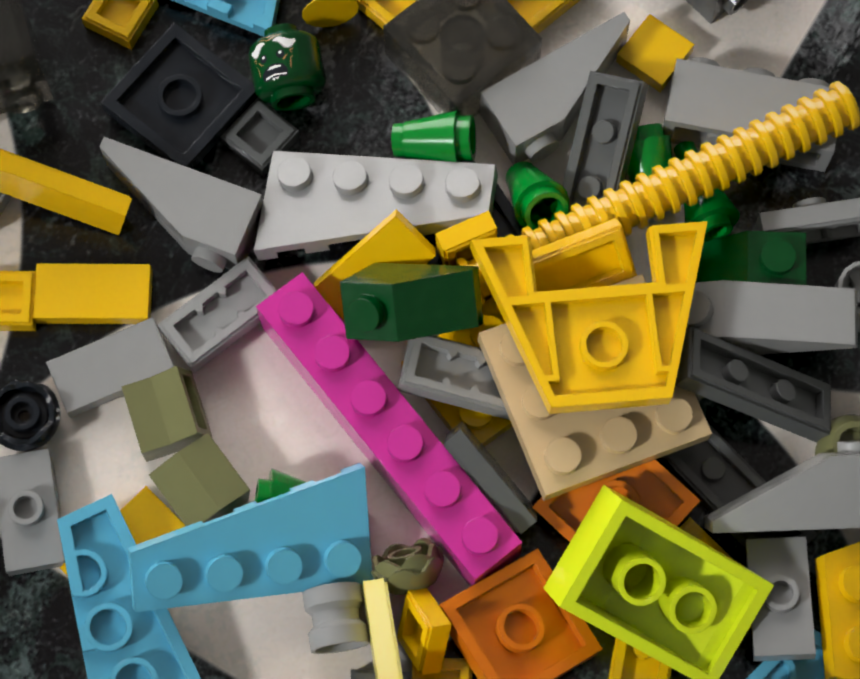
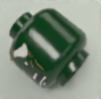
[249,23,326,111]

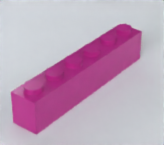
[256,272,522,587]

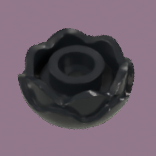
[0,379,61,451]

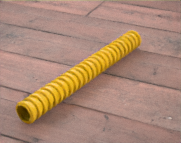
[445,81,860,305]

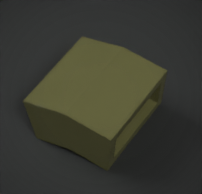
[121,366,213,462]
[149,433,250,526]

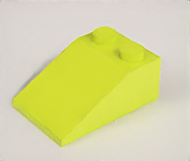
[543,485,774,679]

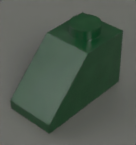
[696,231,807,285]
[340,263,484,342]

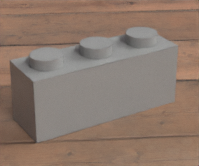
[663,57,837,172]

